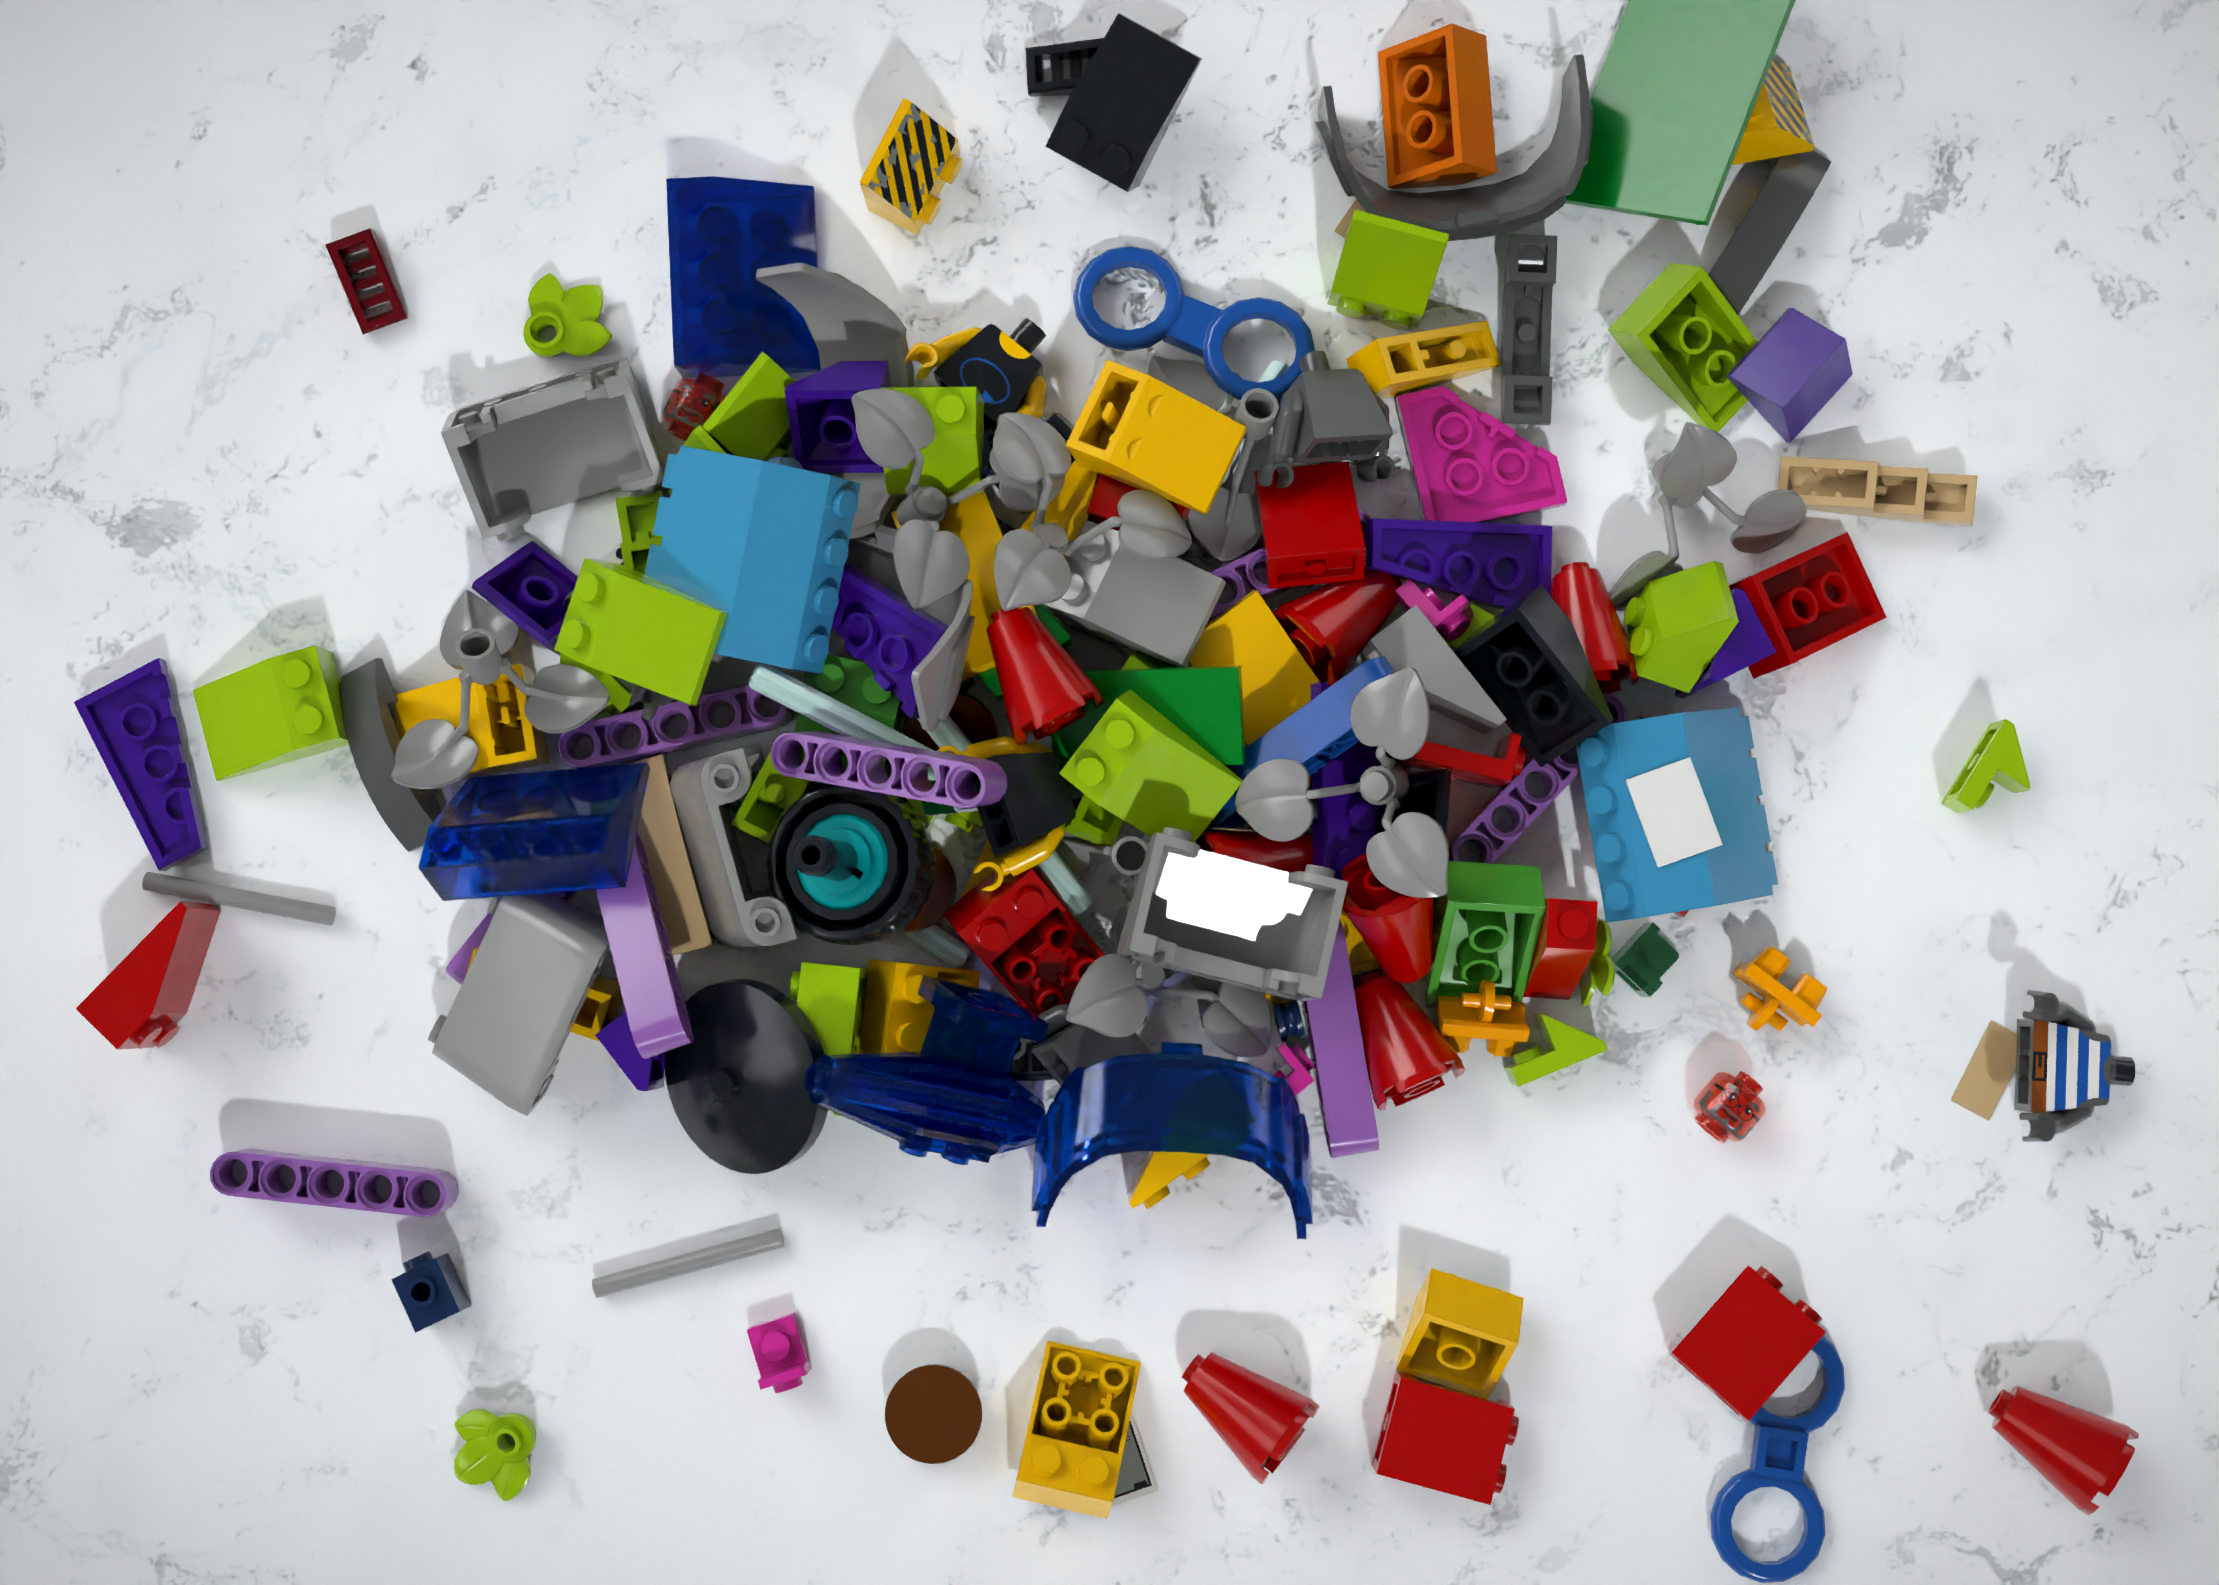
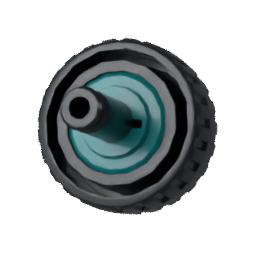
[767,784,937,945]

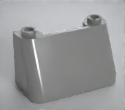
[440,358,665,541]
[670,743,804,948]
[1116,827,1348,1001]
[428,878,611,1116]

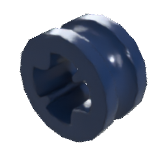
[1272,999,1305,1043]

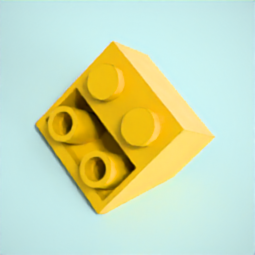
[858,959,980,1067]

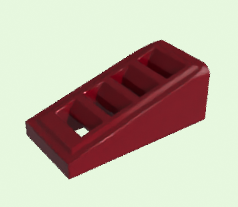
[325,228,408,335]

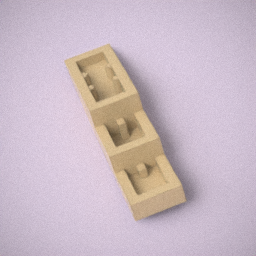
[1778,456,1978,526]
[616,753,714,956]

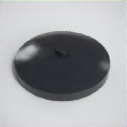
[664,978,830,1174]

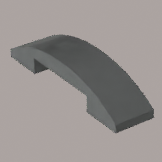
[1708,150,1832,315]
[1501,234,1557,425]
[340,658,449,852]

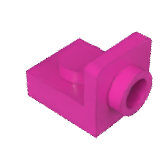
[1395,579,1474,641]
[1255,1042,1315,1117]
[746,1312,812,1393]

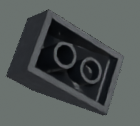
[1045,13,1203,192]
[1454,585,1614,767]

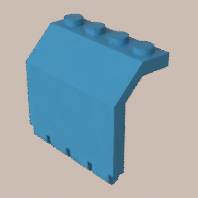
[644,446,861,674]
[1576,707,1778,923]

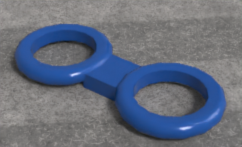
[1073,246,1315,400]
[1710,1335,1845,1583]

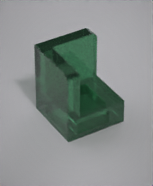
[1611,922,1679,997]

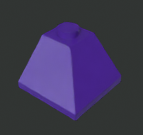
[784,361,891,473]

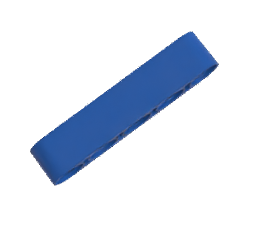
[1213,656,1395,830]

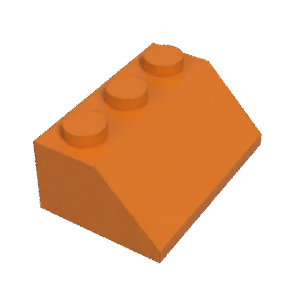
[1378,23,1497,189]

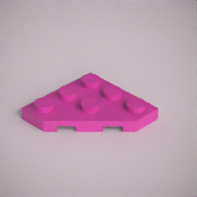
[1395,386,1568,523]

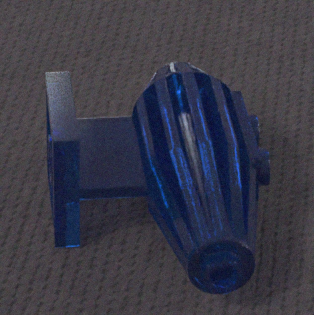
[805,976,1049,1165]

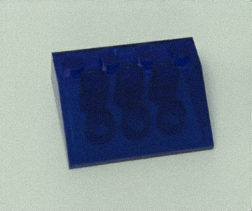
[666,176,820,379]
[418,763,650,901]

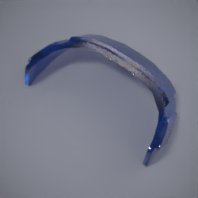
[1031,1042,1313,1239]

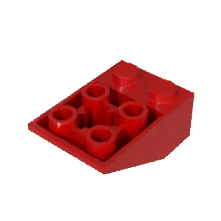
[943,868,1105,1019]

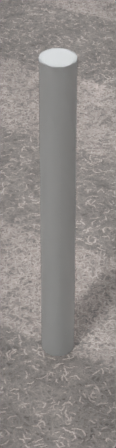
[142,872,336,926]
[592,1228,784,1298]

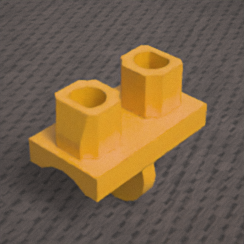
[1732,946,1827,1031]
[1436,980,1530,1057]

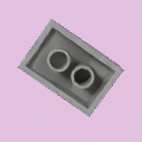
[1044,520,1226,667]
[1361,605,1507,735]

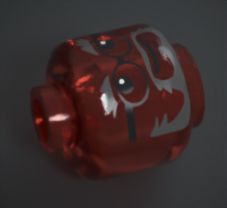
[663,373,726,442]
[1693,1071,1766,1144]

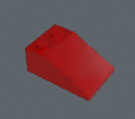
[1729,532,1887,679]
[76,901,221,1050]

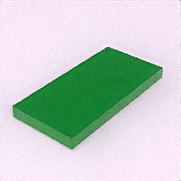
[1051,665,1246,769]

